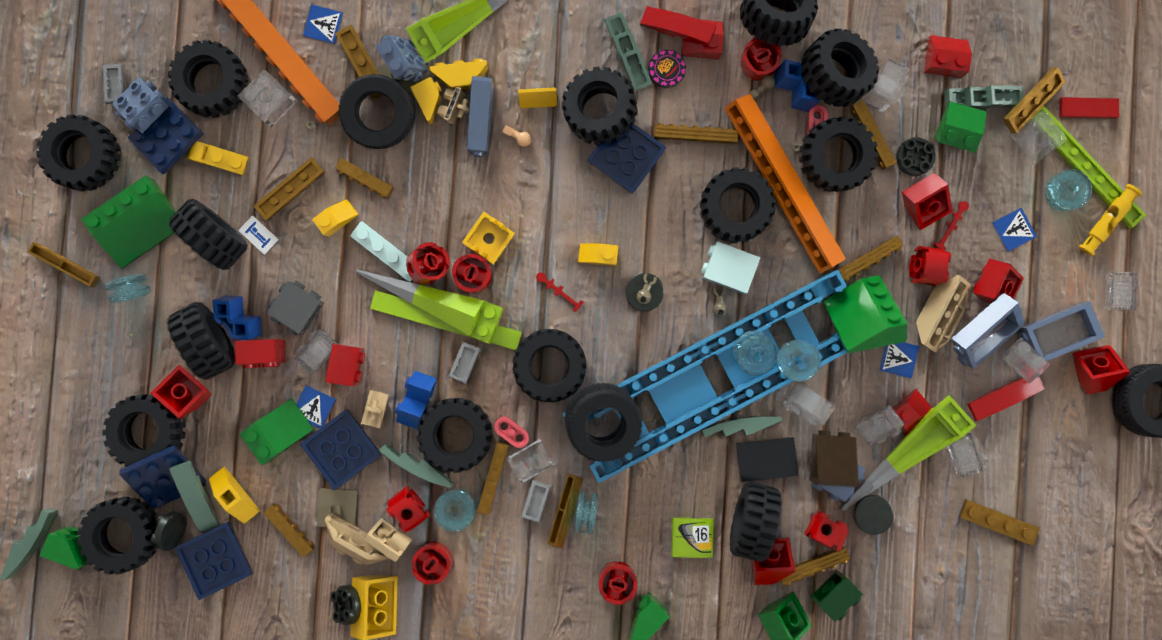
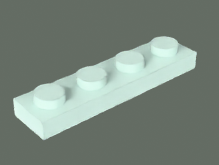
[350,221,413,282]

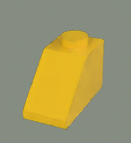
[410,77,442,125]
[312,199,359,237]
[578,243,618,267]

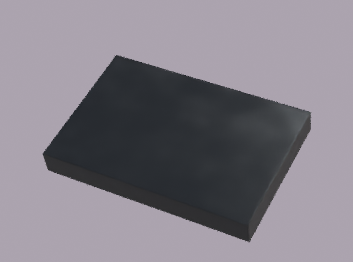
[736,437,798,482]

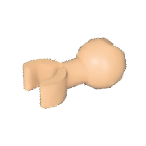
[502,125,531,147]

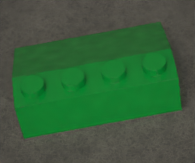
[81,176,176,269]
[823,275,908,354]

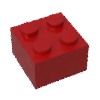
[235,339,286,368]

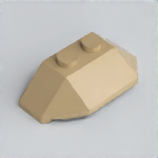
[916,275,971,352]
[325,513,388,565]

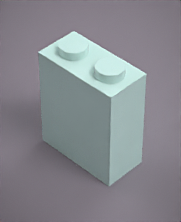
[700,241,761,295]

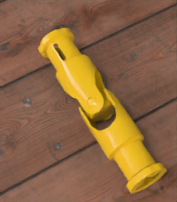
[1078,184,1142,256]

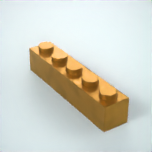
[335,158,395,199]
[264,503,315,558]

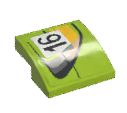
[671,517,714,558]

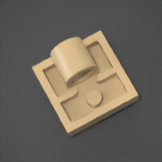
[363,518,412,562]

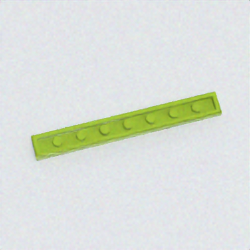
[1029,106,1146,229]
[370,290,522,350]

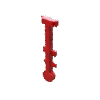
[933,201,969,250]
[536,272,584,312]

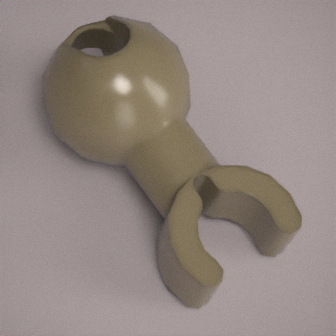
[749,75,775,100]
[636,274,657,305]
[712,287,728,317]

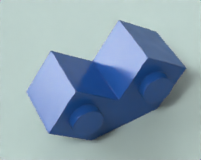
[775,59,820,112]
[212,295,262,340]
[395,371,437,429]

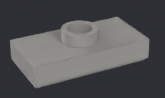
[103,64,126,104]
[448,341,481,384]
[521,480,551,523]

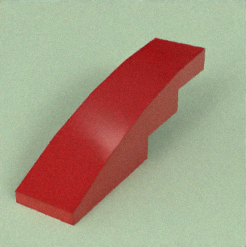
[640,6,716,46]
[967,371,1045,421]

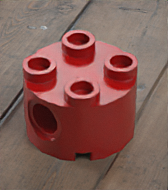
[740,38,782,81]
[406,242,450,285]
[909,246,951,287]
[452,253,492,294]
[386,486,430,533]
[803,511,849,552]
[411,541,453,585]
[598,561,637,605]

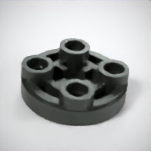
[896,137,936,176]
[626,273,664,311]
[853,495,894,535]
[151,511,186,551]
[331,585,361,625]

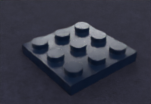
[127,97,204,175]
[587,124,667,194]
[300,409,382,491]
[120,445,206,510]
[174,521,254,600]

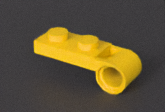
[187,141,249,176]

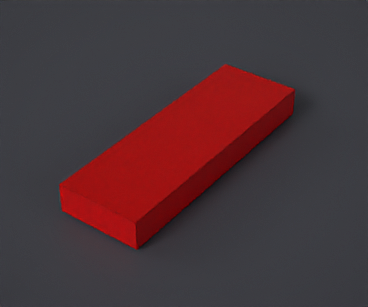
[1059,97,1119,119]

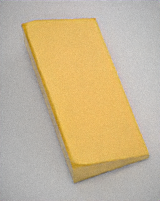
[518,87,557,108]

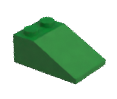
[239,398,315,465]
[627,592,670,640]

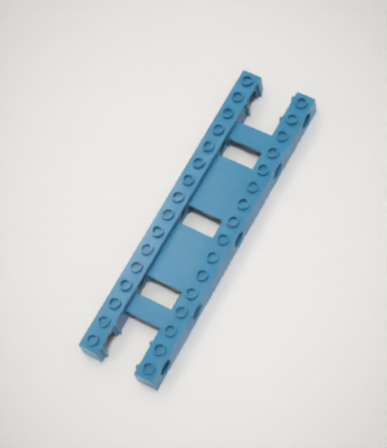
[562,270,847,483]

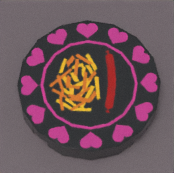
[648,49,686,88]

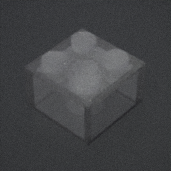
[864,59,909,113]
[238,69,298,128]
[783,384,836,426]

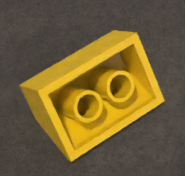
[350,575,398,640]

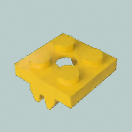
[462,211,515,265]

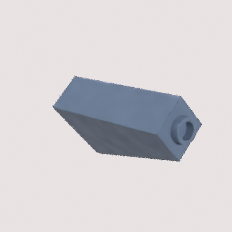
[467,76,495,157]

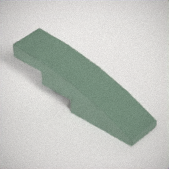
[604,12,652,91]
[944,85,1023,109]
[700,416,782,437]
[379,443,454,488]
[169,461,220,532]
[0,508,58,581]

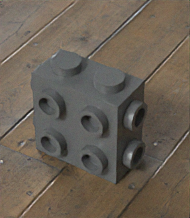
[267,280,325,335]

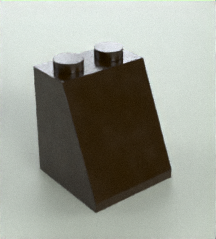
[809,430,859,488]

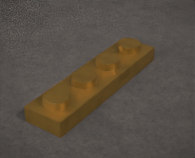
[335,24,383,101]
[1003,67,1066,134]
[253,157,326,222]
[958,499,1040,546]

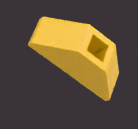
[429,58,489,91]
[209,466,260,524]

